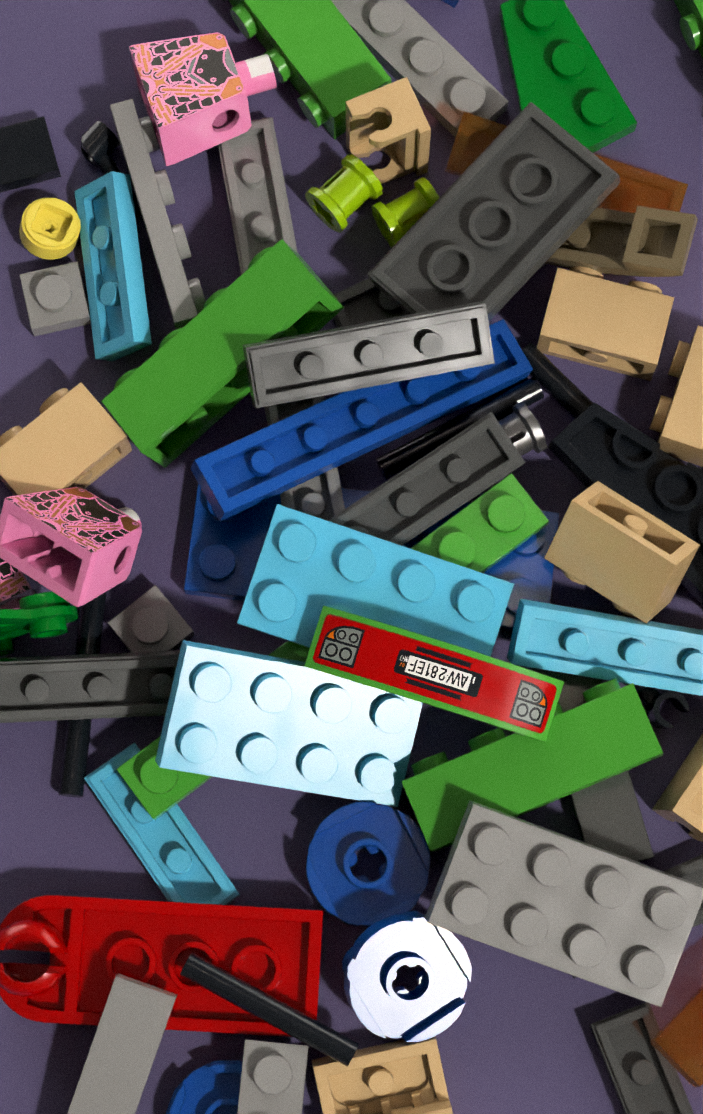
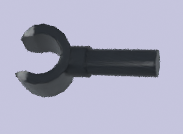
[81,121,136,200]
[624,683,689,729]

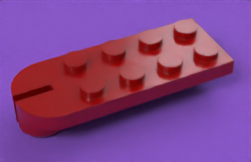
[0,895,324,1037]

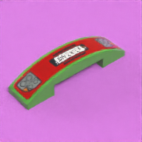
[304,605,564,742]

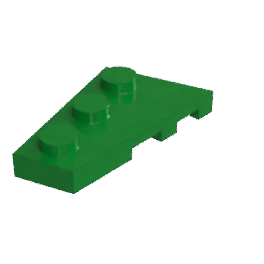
[499,0,637,153]

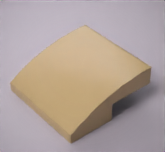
[312,1037,453,1114]

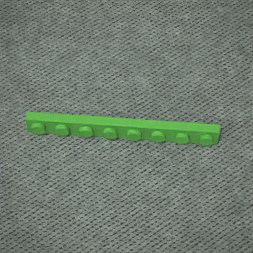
[116,473,549,820]

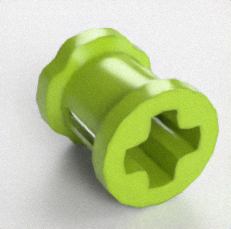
[305,154,383,233]
[371,177,440,248]

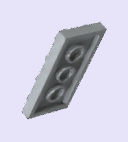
[425,800,703,1007]

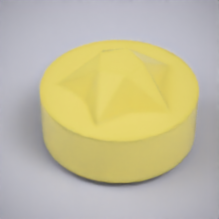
[19,198,81,260]

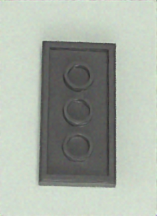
[367,102,620,321]

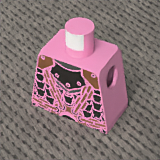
[129,32,277,166]
[0,487,142,607]

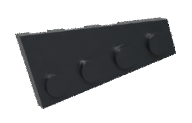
[548,402,703,605]

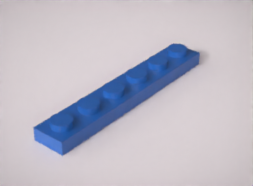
[190,319,533,521]

